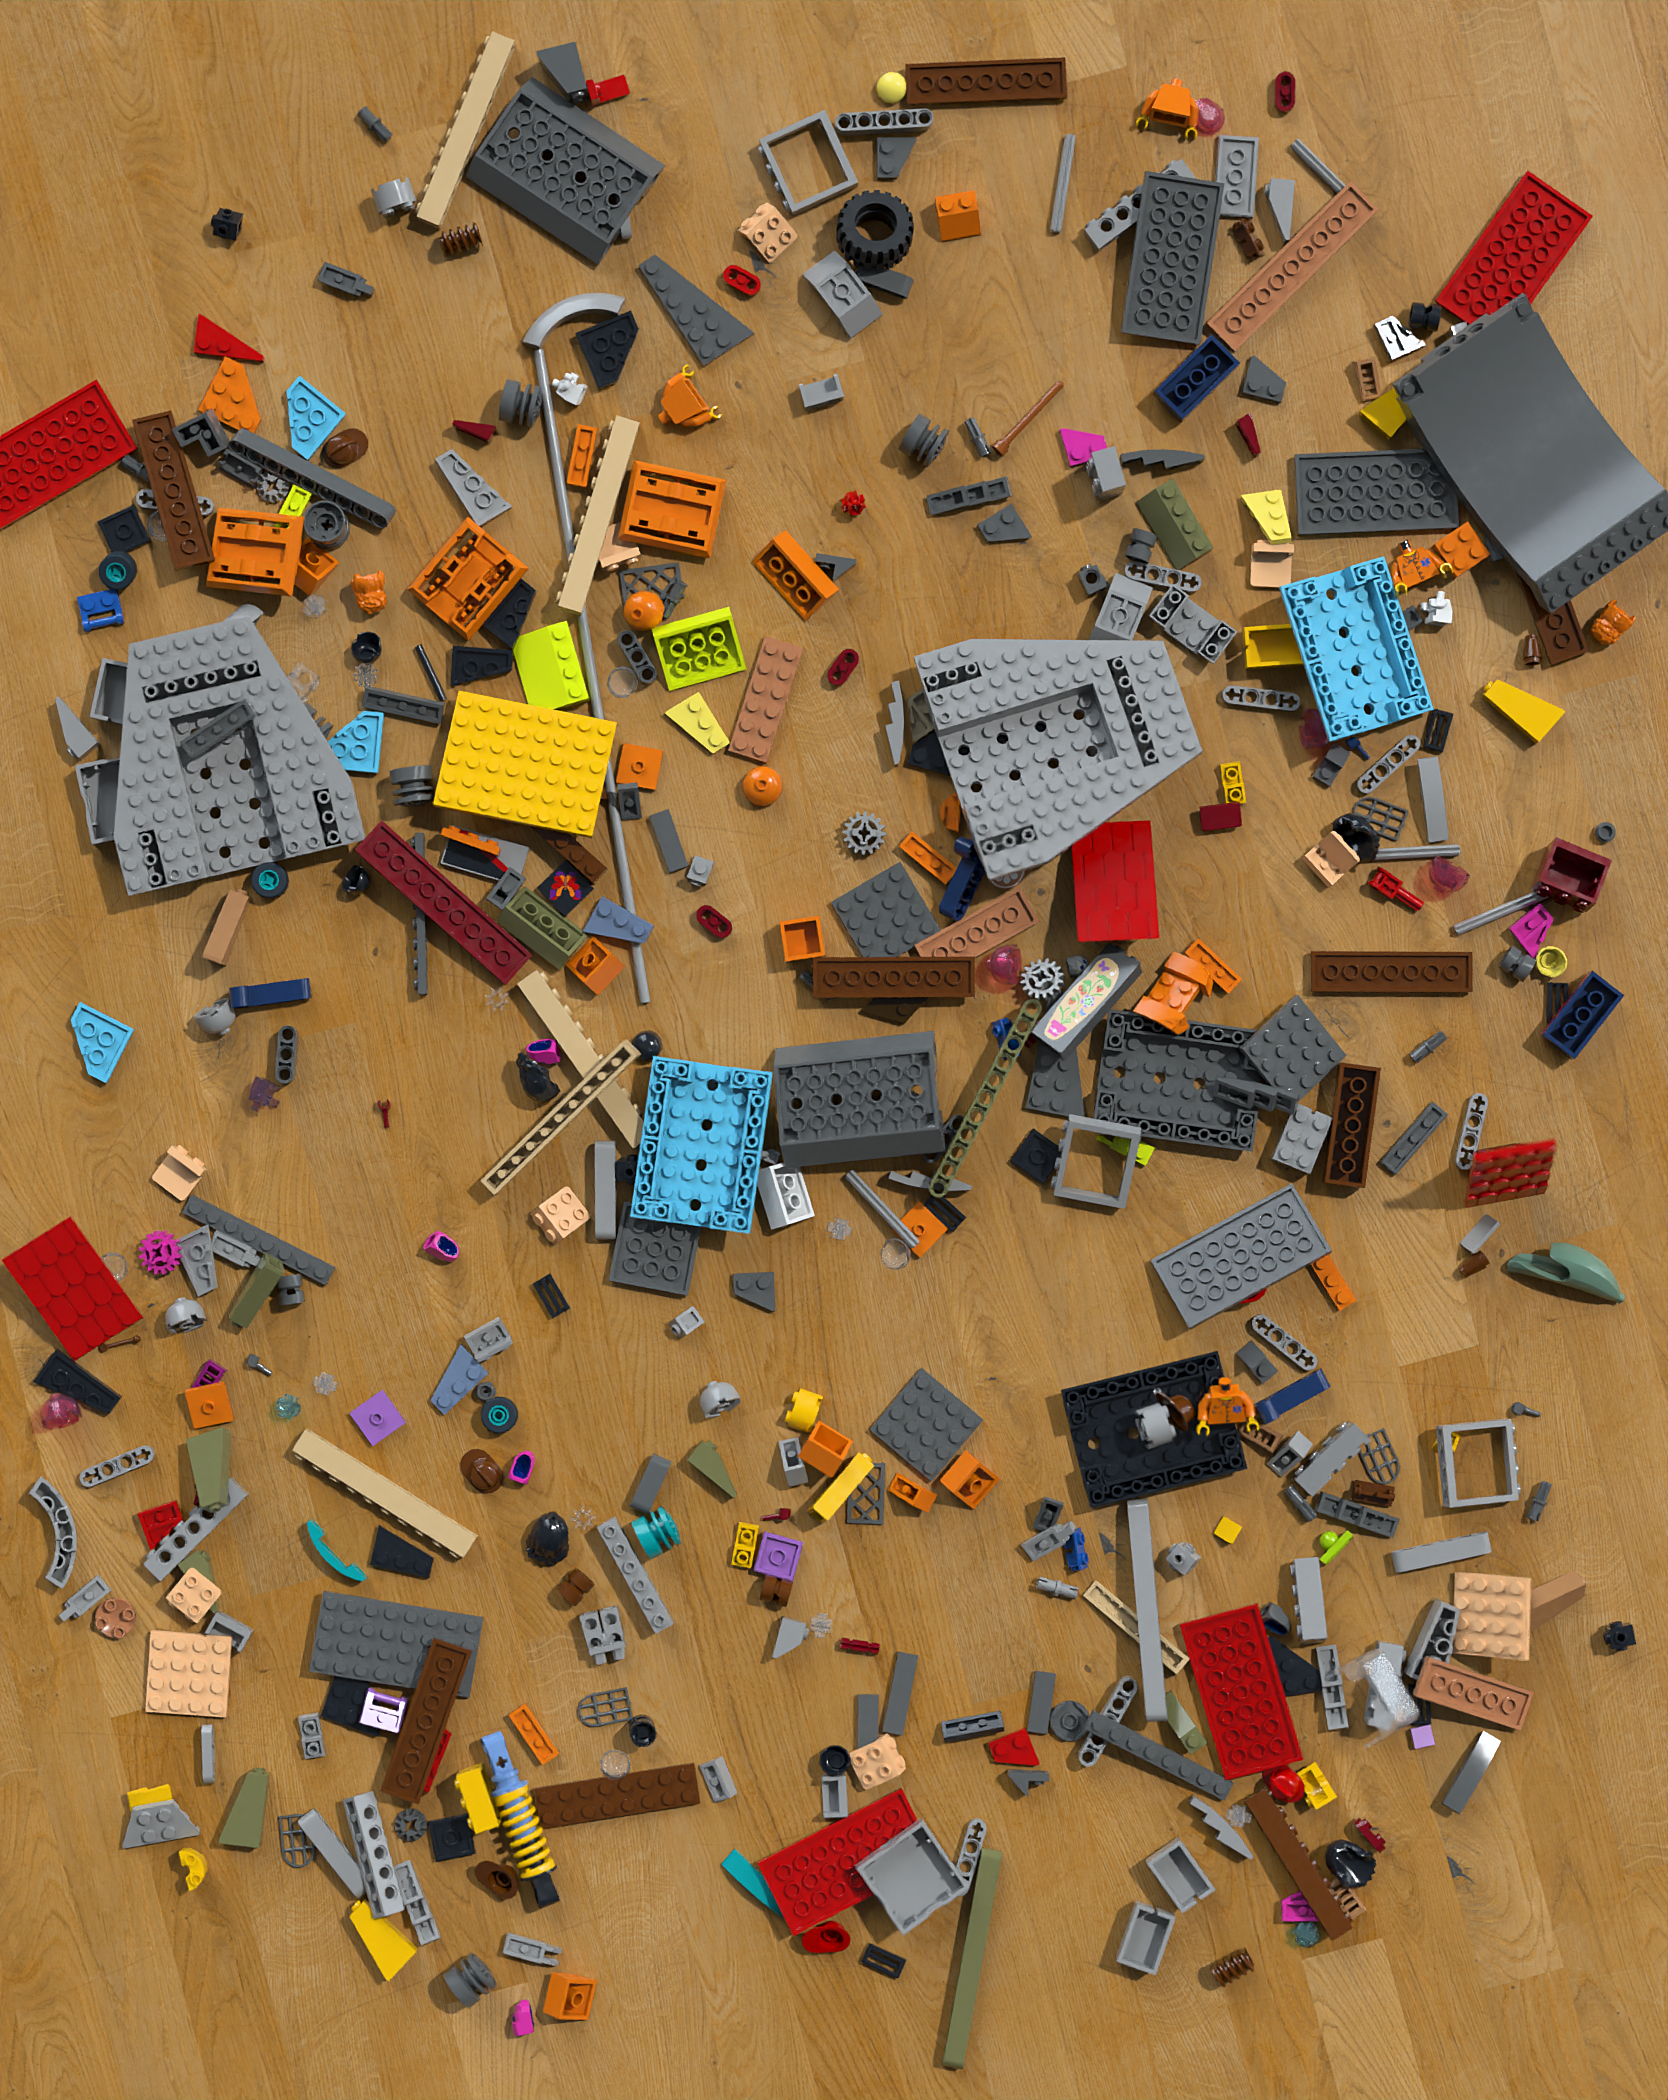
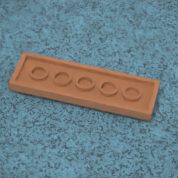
[728,636,803,763]
[914,887,1040,958]
[1413,1656,1534,1731]

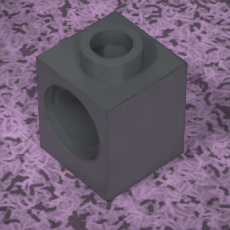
[1077,564,1107,597]

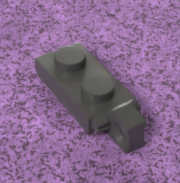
[317,262,375,297]

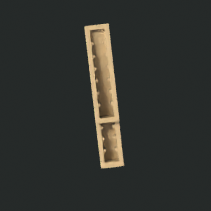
[1083,1580,1190,1674]

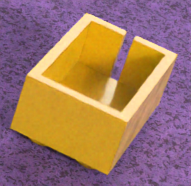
[1242,624,1304,670]
[454,1763,502,1834]

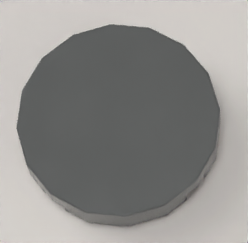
[1050,1700,1089,1741]

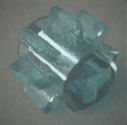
[276,1394,301,1420]
[1293,1921,1320,1947]

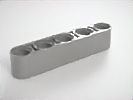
[835,109,933,136]
[595,1141,616,1240]
[1391,1531,1492,1572]
[1078,1676,1138,1767]
[298,1808,367,1898]

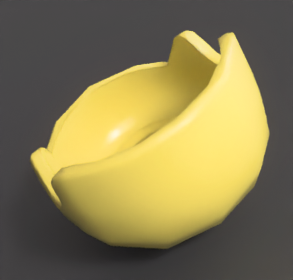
[876,72,906,103]
[1535,946,1567,978]

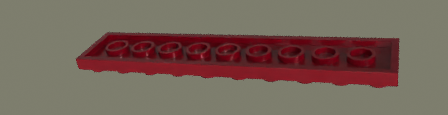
[354,820,532,985]

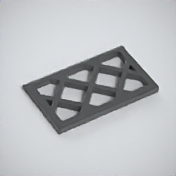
[619,562,685,606]
[847,1462,885,1525]

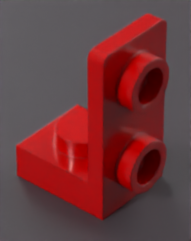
[585,75,630,106]

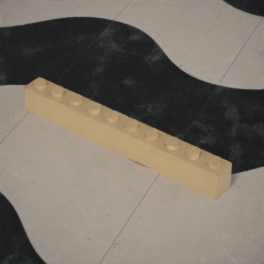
[415,31,516,230]
[556,415,640,616]
[517,970,644,1149]
[481,1040,641,1195]
[293,1428,478,1558]

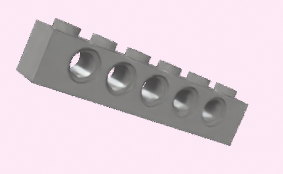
[1083,159,1196,253]
[143,1477,249,1581]
[597,1516,674,1634]
[342,1791,404,1918]

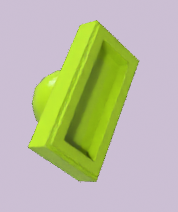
[1319,1530,1353,1565]

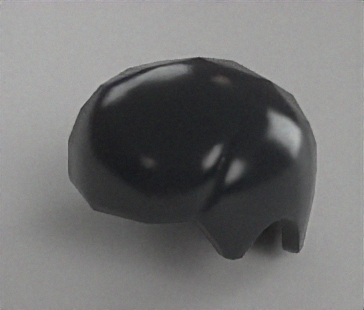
[351,631,382,664]
[342,865,371,895]
[631,1030,663,1062]
[819,1745,851,1776]

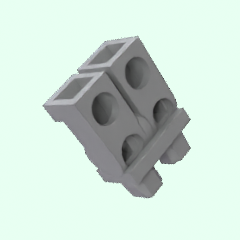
[579,1605,626,1665]

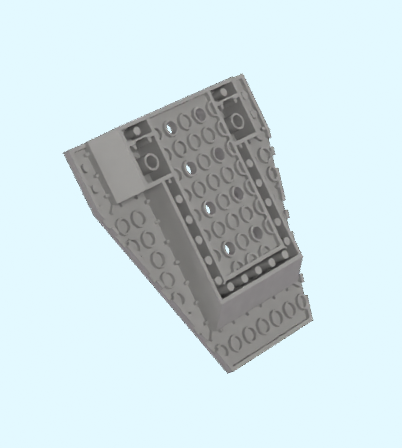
[114,616,365,896]
[914,639,1202,881]

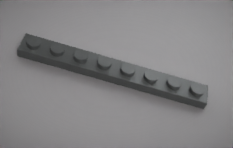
[411,833,428,995]
[182,1194,336,1285]
[1083,1710,1234,1801]

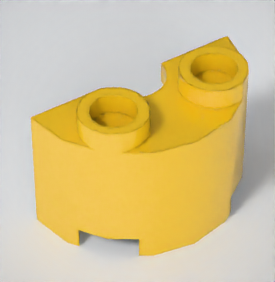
[784,1388,823,1434]
[1296,1762,1337,1810]
[179,1848,208,1891]

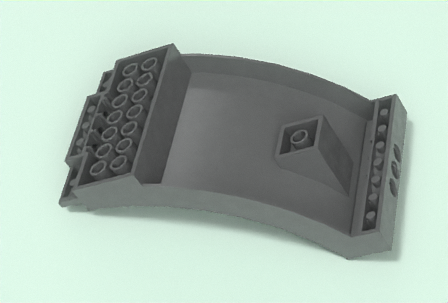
[1392,293,1668,613]

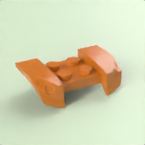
[1134,952,1213,1034]

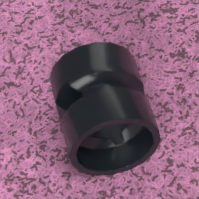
[1408,302,1441,332]
[629,1714,656,1747]

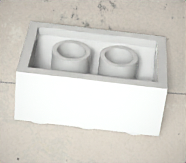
[757,1162,815,1230]

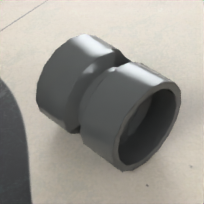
[1124,528,1157,564]
[1498,945,1536,982]
[276,1274,305,1306]

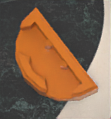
[940,793,961,833]

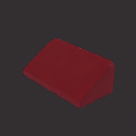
[1199,802,1242,831]

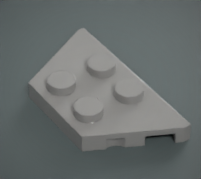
[123,1799,200,1849]

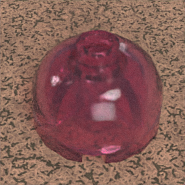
[1299,708,1329,749]
[1429,856,1470,894]
[987,945,1022,985]
[40,1393,82,1430]

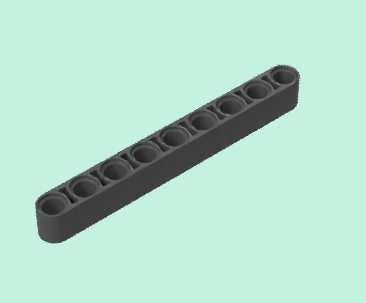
[228,429,396,528]

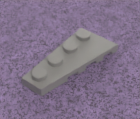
[435,449,512,527]

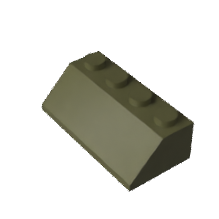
[1137,479,1213,570]
[496,886,588,970]

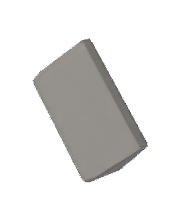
[1460,1214,1500,1254]
[699,1756,737,1803]

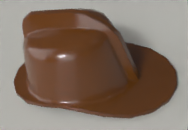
[322,428,368,468]
[1155,1392,1196,1432]
[460,1449,503,1494]
[475,1861,518,1899]

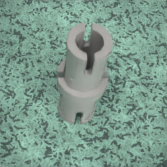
[1036,1576,1078,1600]

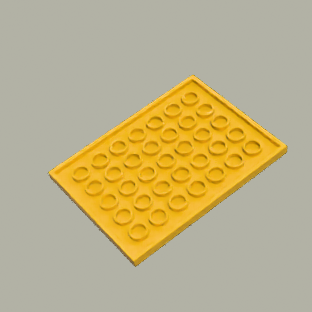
[433,691,617,838]

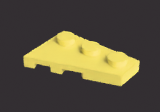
[1241,490,1292,545]
[665,692,730,754]

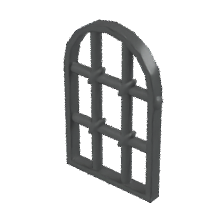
[1353,797,1408,841]
[1359,1428,1400,1484]
[578,1687,633,1726]
[279,1813,316,1867]

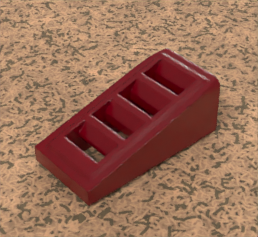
[1235,413,1261,458]
[452,420,496,443]

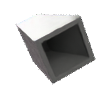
[536,42,589,104]

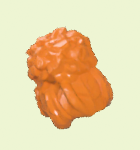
[350,570,387,614]
[1591,600,1636,645]

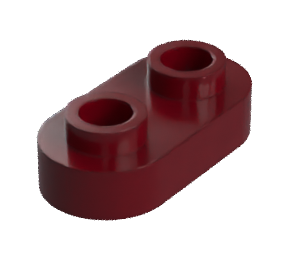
[1274,71,1296,113]
[827,649,859,686]
[696,905,732,938]
[1353,1818,1386,1853]

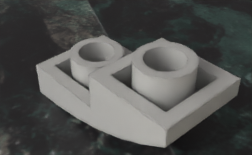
[298,1712,326,1759]

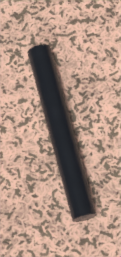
[415,644,447,702]

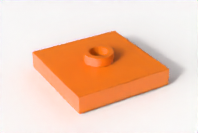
[616,743,663,790]
[891,1201,948,1258]
[185,1381,234,1429]

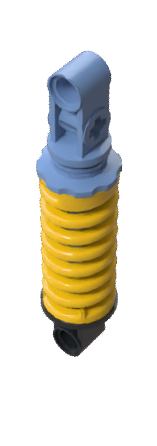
[481,1731,560,1909]

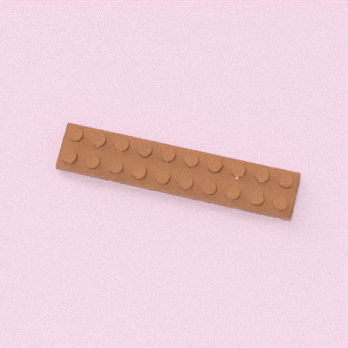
[1207,181,1379,352]

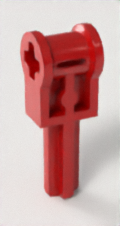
[1367,866,1424,911]

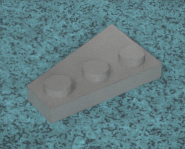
[177,1225,218,1296]

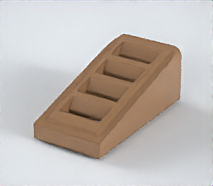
[1353,357,1381,401]
[1238,1418,1284,1453]
[1328,1877,1366,1920]

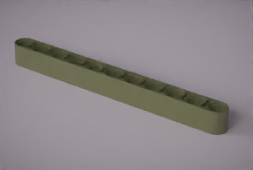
[928,999,1041,1197]
[942,1847,1002,2069]

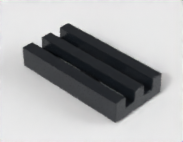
[1423,708,1453,753]
[1546,982,1568,1023]
[923,1190,967,1232]
[533,1273,570,1318]
[1408,1684,1431,1725]
[861,1943,906,1979]

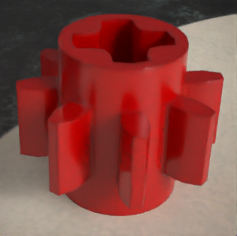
[840,491,866,517]

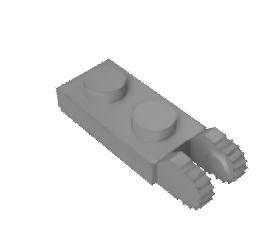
[502,1932,562,1966]

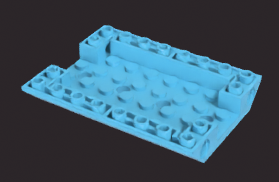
[1279,557,1434,742]
[630,1056,773,1234]

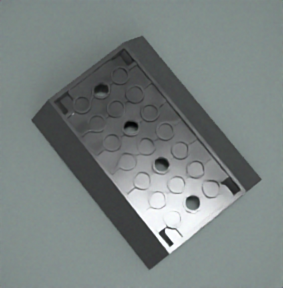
[465,77,665,265]
[1093,1009,1262,1152]
[774,1031,945,1168]

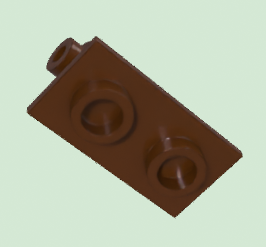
[1232,218,1265,261]
[1352,1480,1395,1507]

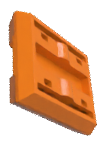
[618,460,726,559]
[206,507,304,597]
[407,516,529,641]

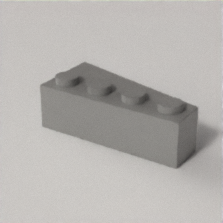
[1293,1421,1371,1497]
[1290,1557,1327,1645]
[1403,1598,1460,1680]
[1363,1640,1406,1729]

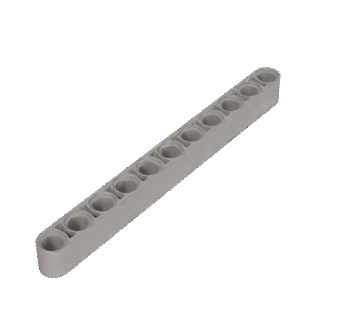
[1127,1499,1168,1722]

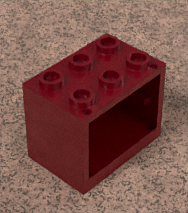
[1530,837,1612,913]

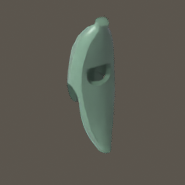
[1506,1242,1625,1304]

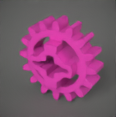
[139,1231,183,1274]

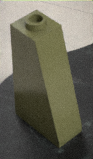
[229,1253,284,1329]
[186,1427,231,1513]
[219,1767,270,1848]

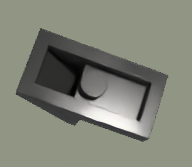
[815,553,856,582]
[1312,742,1351,787]
[617,782,642,820]
[486,867,526,911]
[1236,1340,1278,1384]
[1033,1496,1064,1531]
[1008,1769,1049,1797]

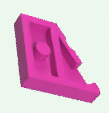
[1060,428,1107,467]
[1508,903,1554,958]
[1281,1891,1318,1921]

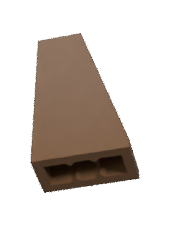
[202,888,251,965]
[1530,1570,1586,1633]

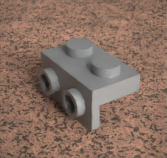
[464,1317,513,1363]

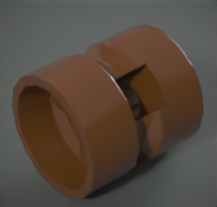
[557,1568,595,1606]
[759,1574,793,1607]

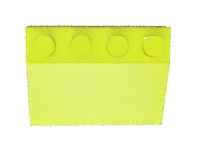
[652,607,746,691]
[513,621,590,710]

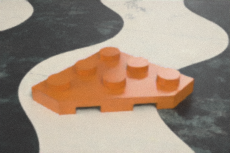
[198,356,262,434]

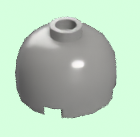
[194,998,236,1035]
[165,1297,207,1334]
[700,1381,741,1419]

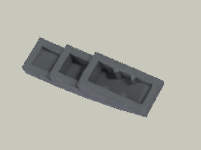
[1120,449,1205,471]
[926,476,1012,516]
[1213,1077,1299,1115]
[1314,1491,1400,1538]
[1442,1731,1501,1814]

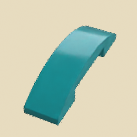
[307,1519,368,1581]
[721,1848,783,1917]

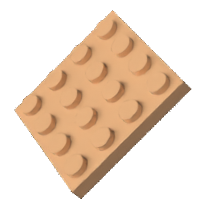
[1453,1572,1531,1660]
[145,1630,232,1717]

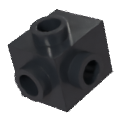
[211,208,243,241]
[616,1154,639,1185]
[1603,1621,1636,1652]

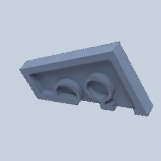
[583,896,655,943]
[431,1344,489,1415]

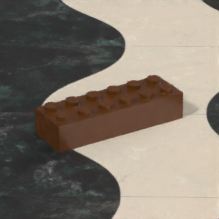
[1322,1062,1381,1188]

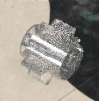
[302,594,327,619]
[353,663,378,688]
[485,987,510,1012]
[827,1218,852,1241]
[312,1372,338,1396]
[571,1505,596,1531]
[810,1613,832,1638]
[1226,1804,1251,1828]

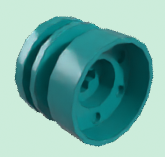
[632,1506,681,1559]

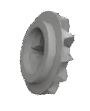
[257,471,289,502]

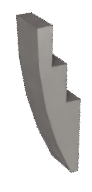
[885,681,904,766]
[1417,756,1449,842]
[888,1171,972,1191]
[1316,1644,1349,1731]
[1189,1794,1253,1860]
[393,1860,441,1946]

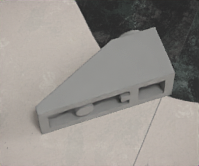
[1264,178,1295,244]
[55,696,100,760]

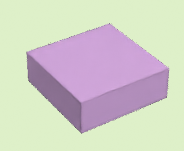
[1410,1724,1435,1749]

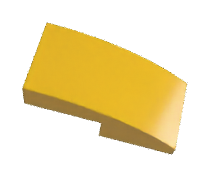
[1219,761,1246,804]
[731,1522,759,1568]
[127,1784,172,1812]

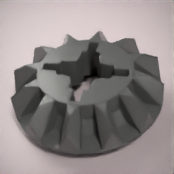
[395,1808,427,1841]

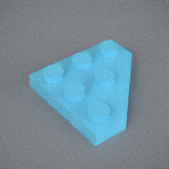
[287,376,347,461]
[328,711,384,773]
[71,1002,135,1083]

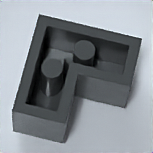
[172,409,230,457]

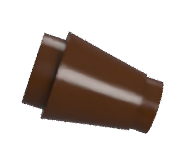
[1522,635,1542,666]
[1459,1250,1490,1278]

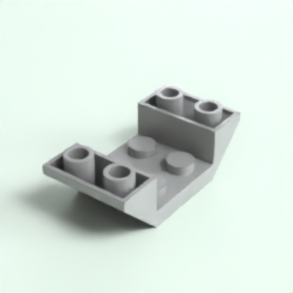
[803,250,883,339]
[1089,573,1153,640]
[1149,584,1238,664]

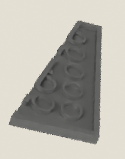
[638,255,754,367]
[1026,992,1085,1117]

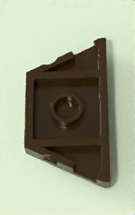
[863,953,928,1024]

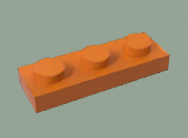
[567,424,598,488]
[440,825,501,856]
[899,831,957,885]
[1184,938,1242,994]
[1310,1255,1357,1311]
[509,1703,559,1765]

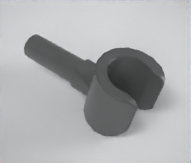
[247,1354,272,1376]
[1511,1402,1541,1417]

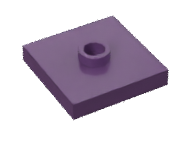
[349,1390,406,1446]
[754,1531,803,1581]

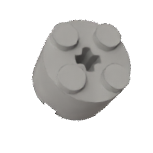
[371,178,417,218]
[1134,1403,1176,1449]

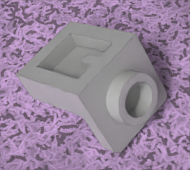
[687,855,714,887]
[669,1306,704,1339]

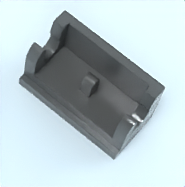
[218,449,264,489]

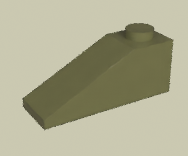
[687,1440,737,1498]
[178,1548,220,1613]
[1166,1690,1207,1755]

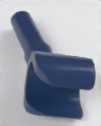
[1346,737,1370,760]

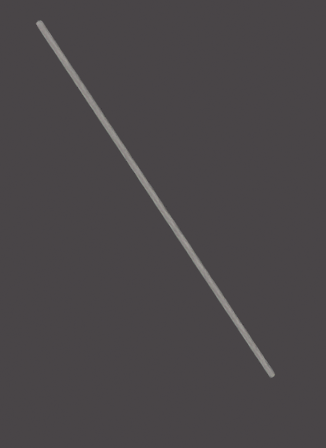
[534,349,650,1003]

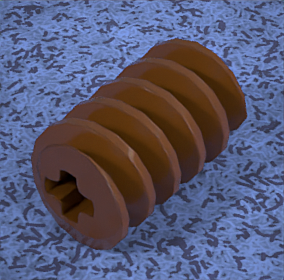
[439,222,483,257]
[1209,1947,1255,1987]

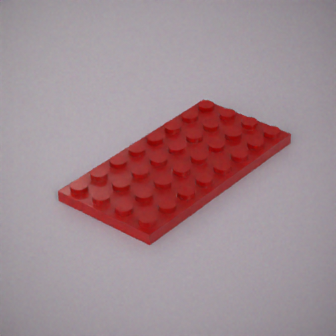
[1435,170,1593,325]
[0,379,138,530]
[1180,1603,1304,1780]
[757,1788,917,1936]

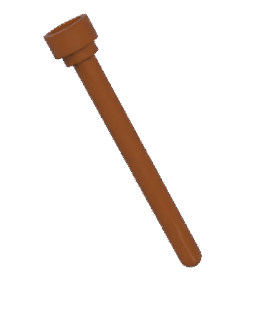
[991,381,1064,457]

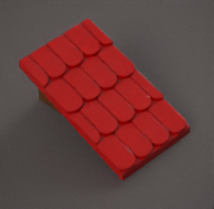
[1071,820,1159,944]
[1465,1139,1556,1208]
[2,1216,144,1361]

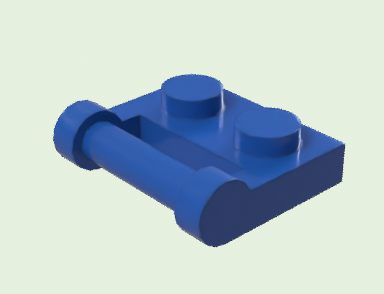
[77,589,125,632]

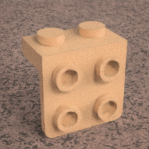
[738,203,797,262]
[599,522,641,572]
[1250,540,1294,588]
[1302,831,1360,888]
[152,1145,207,1200]
[530,1187,590,1246]
[166,1568,222,1623]
[849,1733,906,1790]

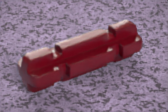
[840,1638,880,1655]

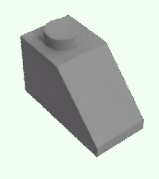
[1267,1431,1313,1477]
[779,1437,808,1487]
[772,1616,809,1658]

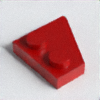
[138,1499,183,1550]
[988,1727,1040,1765]

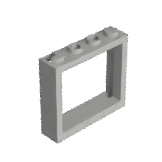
[757,110,858,216]
[1051,1114,1141,1209]
[1436,1419,1520,1508]

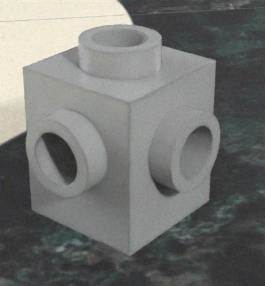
[1166,1542,1202,1575]

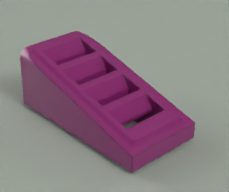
[191,1359,227,1388]

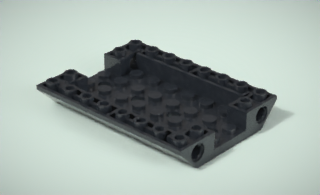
[1061,1351,1248,1508]

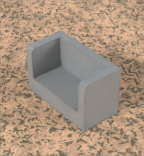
[799,374,844,411]
[205,1610,254,1653]
[822,1773,848,1818]

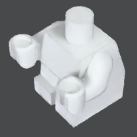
[552,373,588,405]
[1420,591,1452,627]

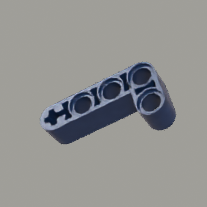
[939,837,985,921]
[229,978,312,1009]
[1254,1368,1331,1425]

